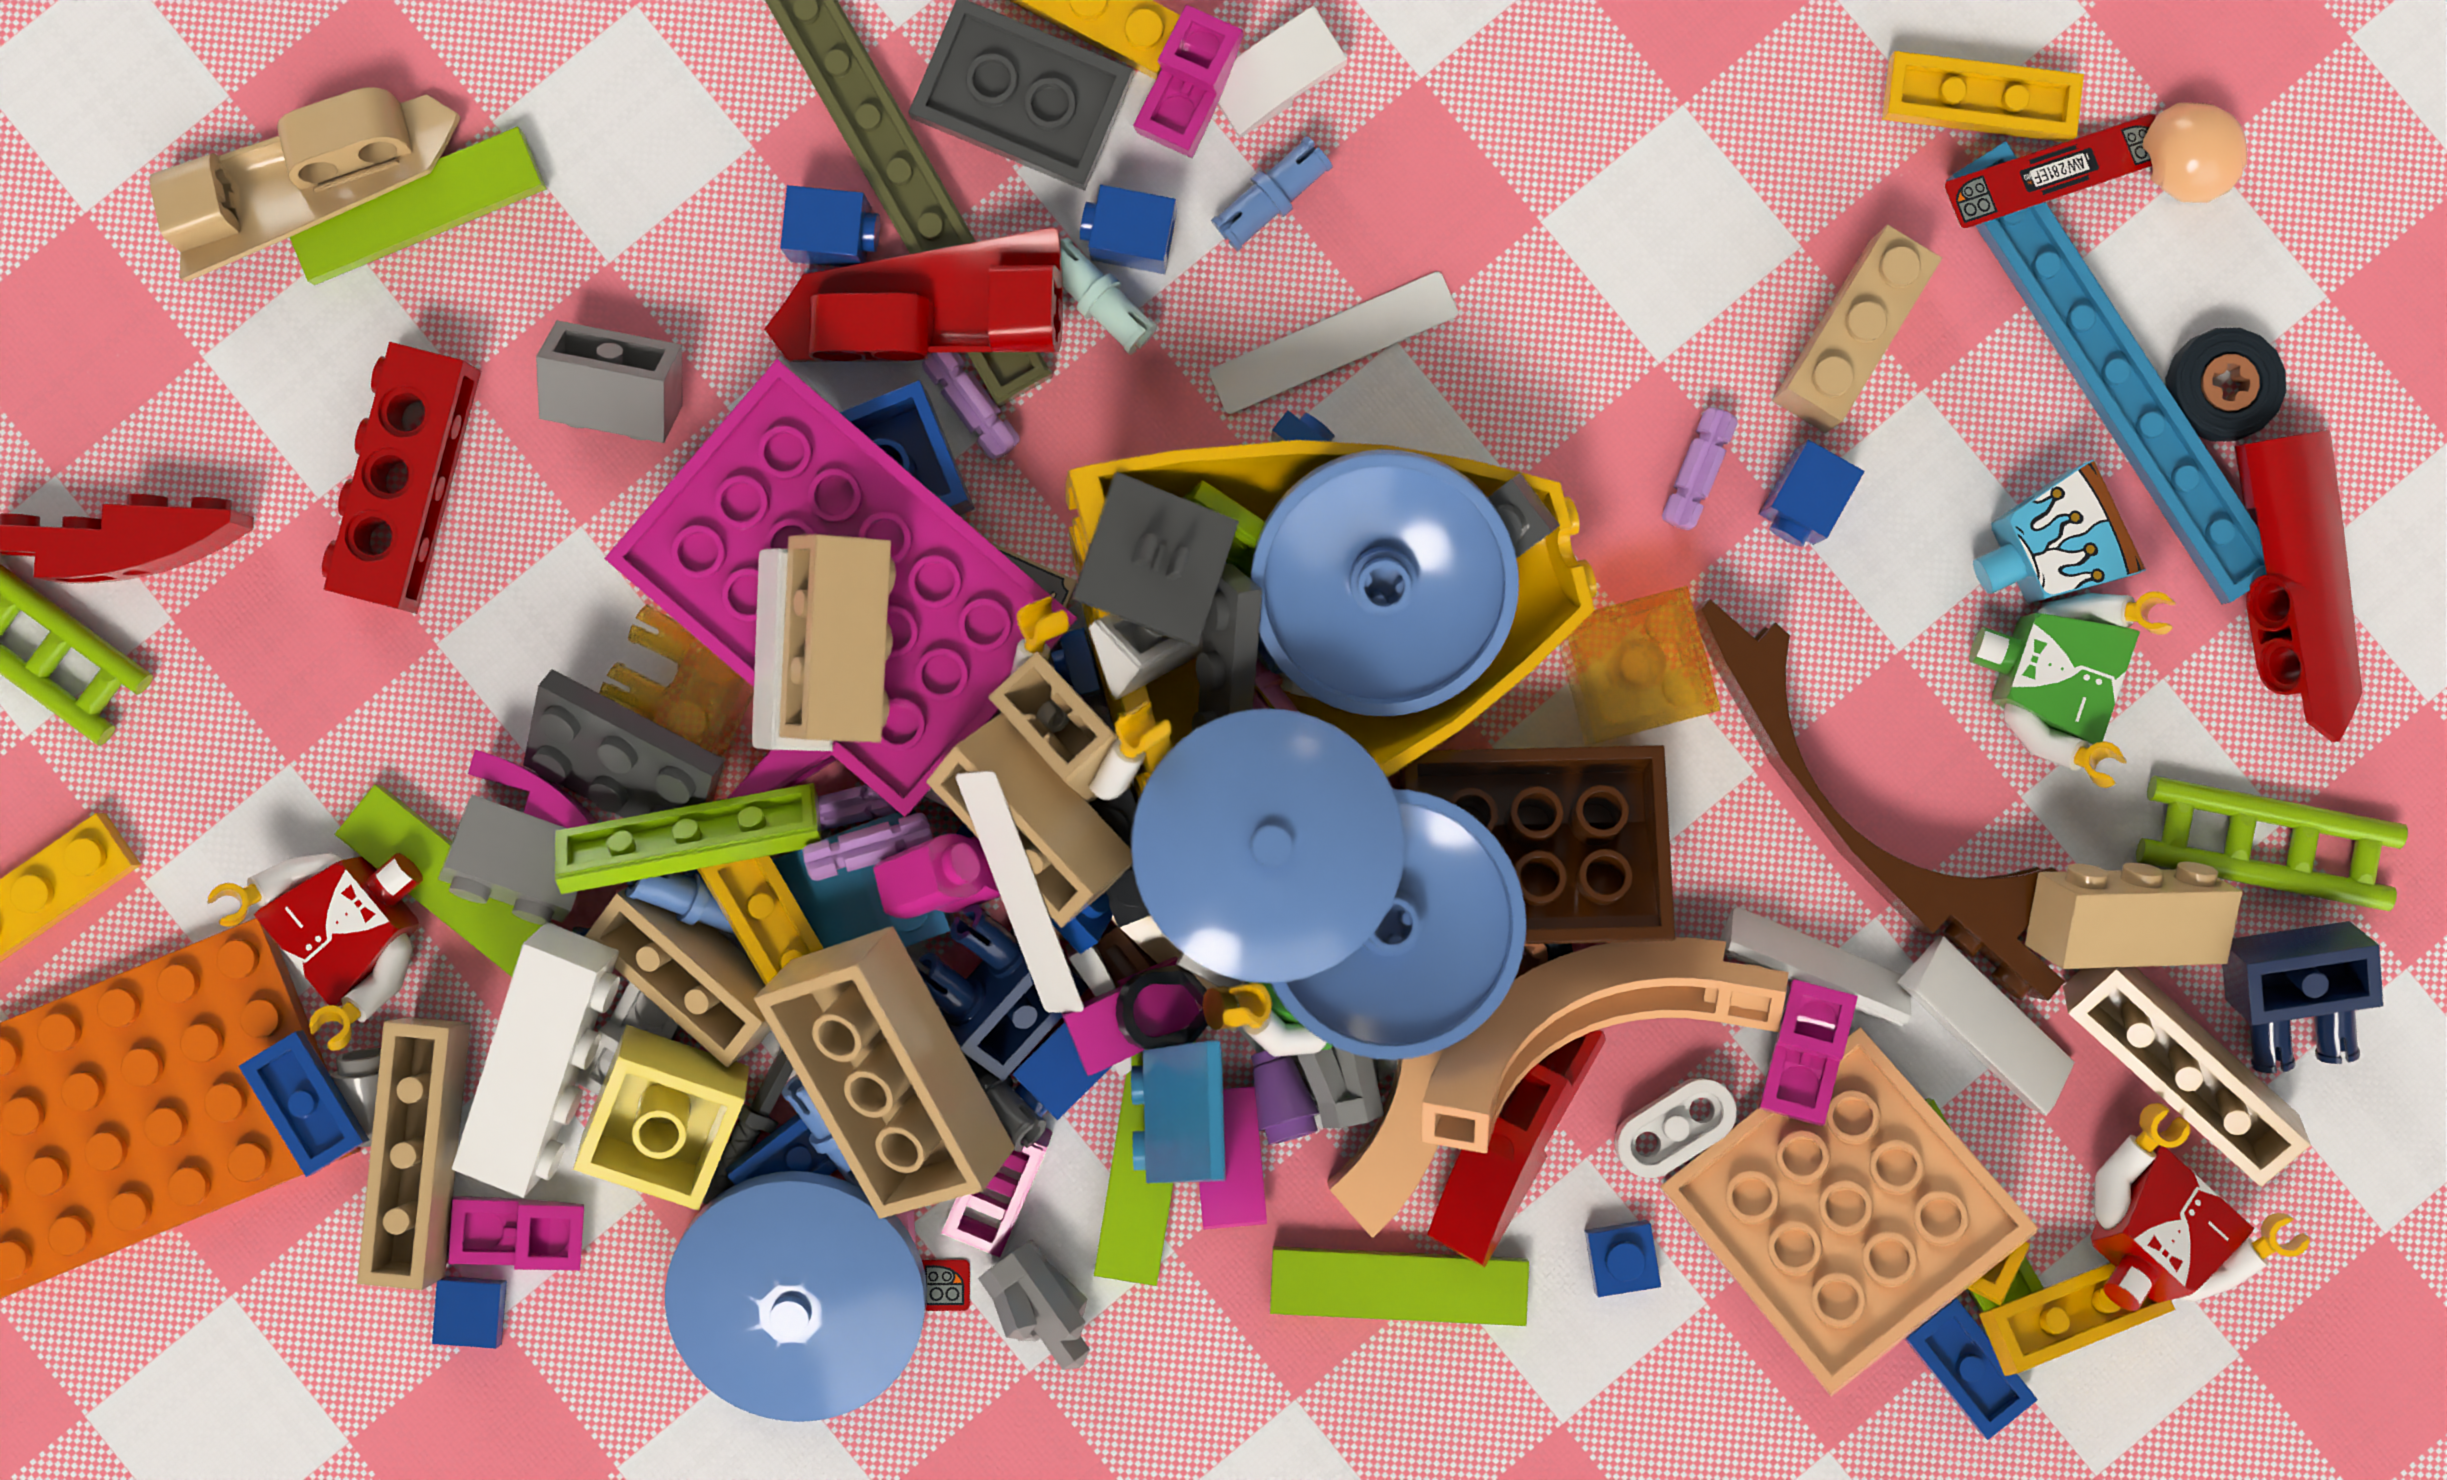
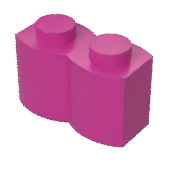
[873,834,1001,919]

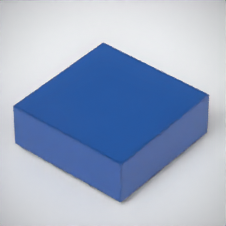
[432,1276,507,1349]

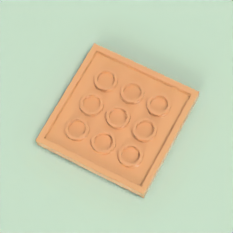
[1660,1027,2038,1397]

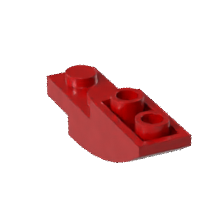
[0,494,254,584]
[1427,1030,1606,1268]

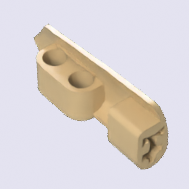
[149,87,461,282]

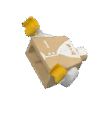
[988,596,1171,802]

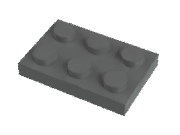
[909,0,1134,191]
[523,669,725,818]

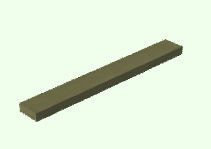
[765,0,1053,408]

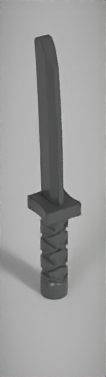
[702,1047,793,1204]

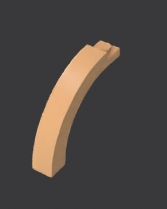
[1421,937,1789,1154]
[1327,1049,1444,1238]

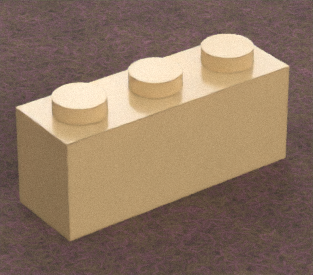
[1772,224,1942,433]
[779,534,896,742]
[926,713,1132,928]
[2025,862,2243,969]
[585,886,771,1068]

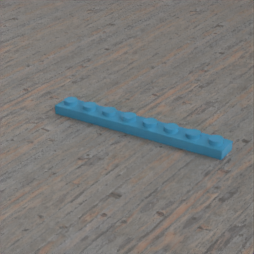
[1946,141,2267,604]

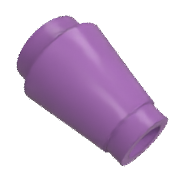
[1251,1050,1320,1145]

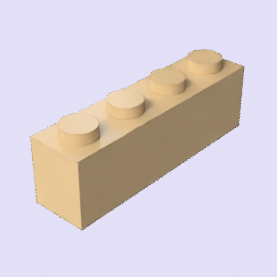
[2063,967,2311,1187]
[357,1017,471,1290]

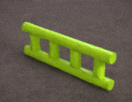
[0,564,153,746]
[2136,776,2408,911]

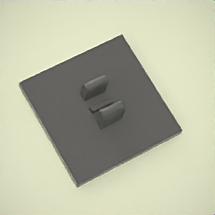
[1071,472,1239,647]

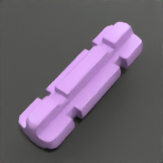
[922,352,1020,459]
[1662,407,1738,530]
[818,784,898,831]
[803,813,933,881]

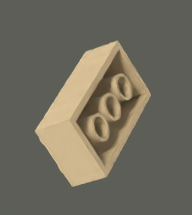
[754,926,1015,1219]

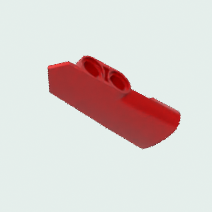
[764,227,1063,362]
[2234,430,2362,742]

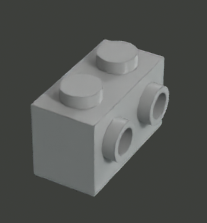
[536,320,682,443]
[438,795,578,925]

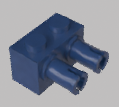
[914,904,1089,1081]
[2222,921,2384,1073]

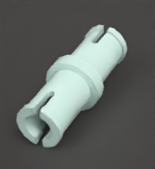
[1061,237,1157,355]

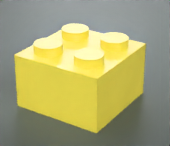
[573,1024,749,1211]

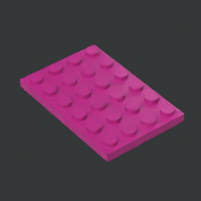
[604,359,1078,817]

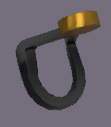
[1116,965,1238,1050]

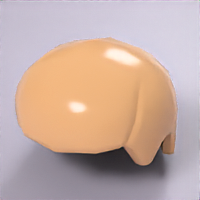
[2143,103,2247,203]

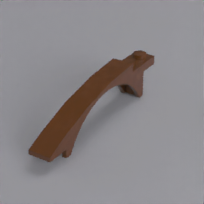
[1691,599,2066,1001]

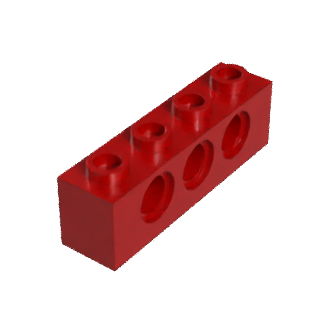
[322,342,481,614]

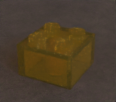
[1559,586,1721,746]

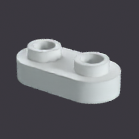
[1614,1077,1737,1178]

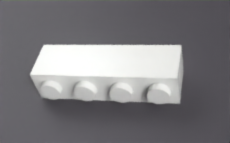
[452,922,620,1198]

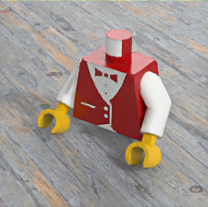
[207,853,423,1051]
[2090,1103,2310,1311]

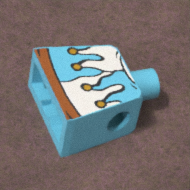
[1973,459,2146,603]

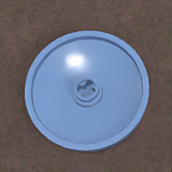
[1251,449,1519,716]
[1131,709,1405,983]
[1270,789,1526,1060]
[665,1171,927,1422]

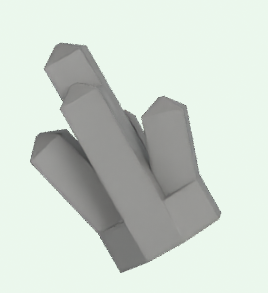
[1297,1046,1384,1128]
[978,1240,1090,1370]

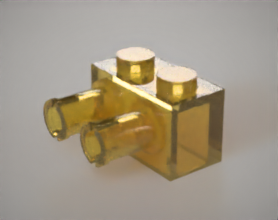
[599,604,754,758]

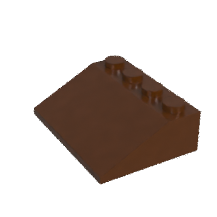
[1399,745,1675,944]

